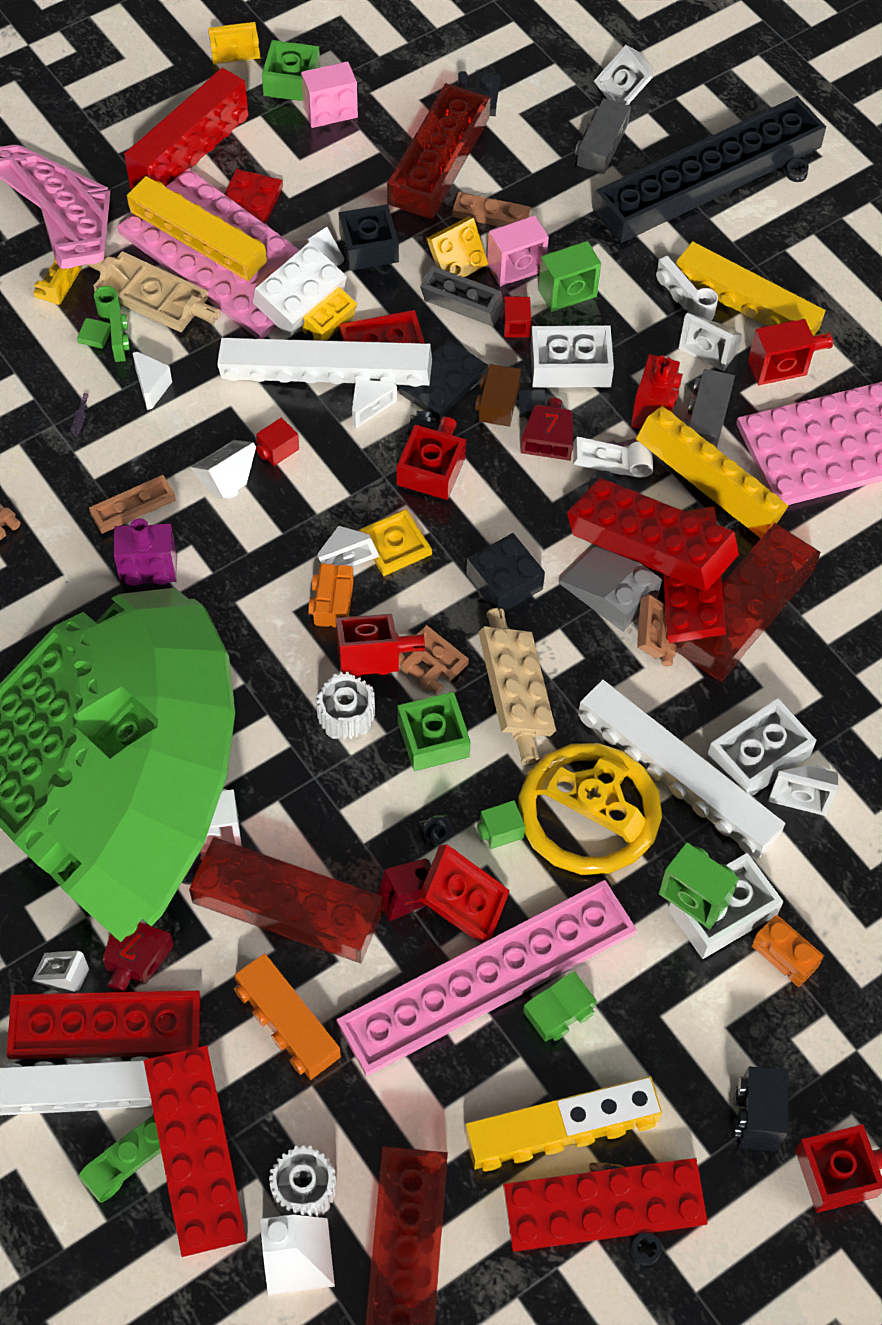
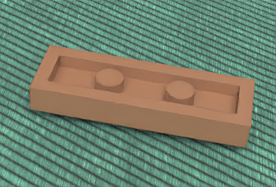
[452,192,531,227]
[89,475,176,534]

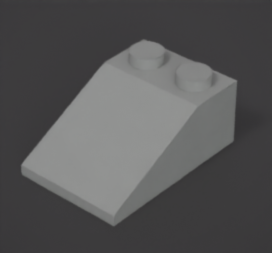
[559,546,662,632]

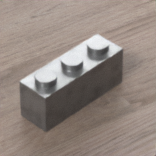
[575,98,631,174]
[420,265,504,327]
[685,369,735,448]

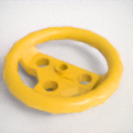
[518,743,662,875]

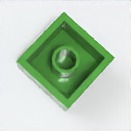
[262,40,320,101]
[538,241,601,312]
[398,691,471,772]
[659,843,739,929]

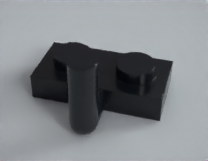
[458,71,500,117]

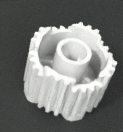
[316,672,375,739]
[269,1145,337,1217]

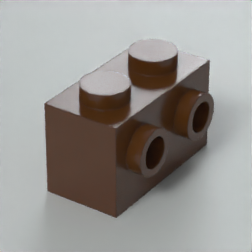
[475,364,521,427]

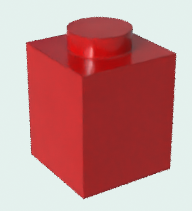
[503,296,531,337]
[256,417,299,466]

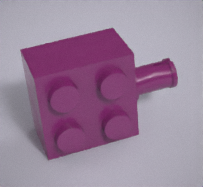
[114,518,177,586]

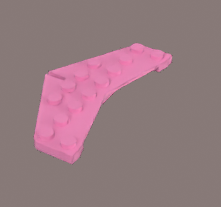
[0,145,110,269]

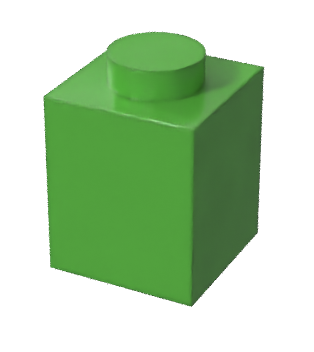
[477,801,525,849]

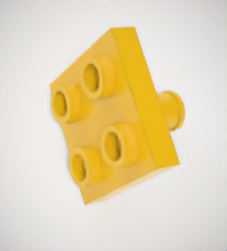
[427,216,488,277]

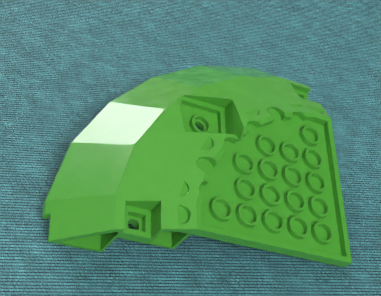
[0,588,235,942]

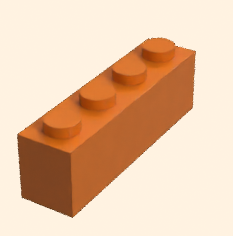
[234,953,341,1080]

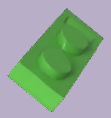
[94,286,130,362]
[79,1114,161,1202]

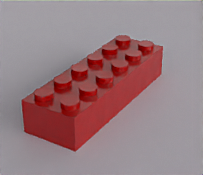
[124,67,248,189]
[567,478,739,592]

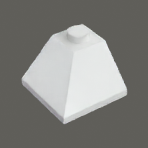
[594,45,653,105]
[679,313,742,371]
[190,440,256,500]
[768,765,838,816]
[260,1215,335,1295]

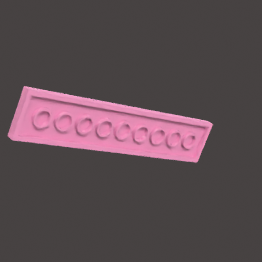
[337,880,637,1077]

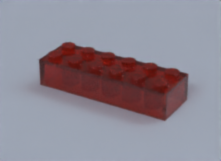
[387,83,490,220]
[676,523,821,682]
[189,837,383,964]
[366,1147,448,1325]

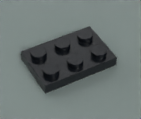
[399,339,489,420]

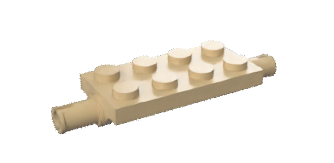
[85,251,220,332]
[478,608,556,765]

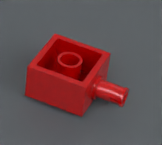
[748,319,833,386]
[631,354,683,429]
[397,417,466,500]
[335,614,425,677]
[795,1124,882,1213]

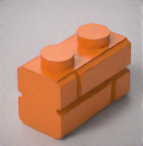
[309,563,354,627]
[752,914,824,988]

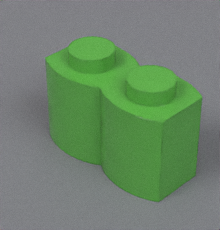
[523,971,597,1042]

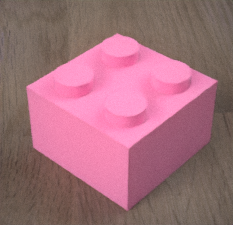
[301,61,358,128]
[487,216,549,287]

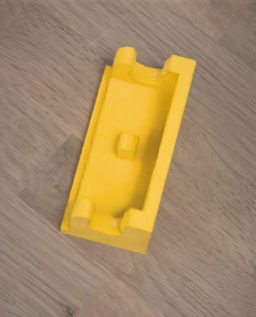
[208,22,260,64]
[33,258,82,305]
[303,287,357,341]

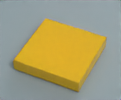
[358,509,432,576]

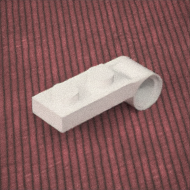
[656,255,718,320]
[573,437,653,478]

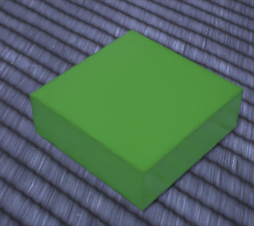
[77,318,111,349]

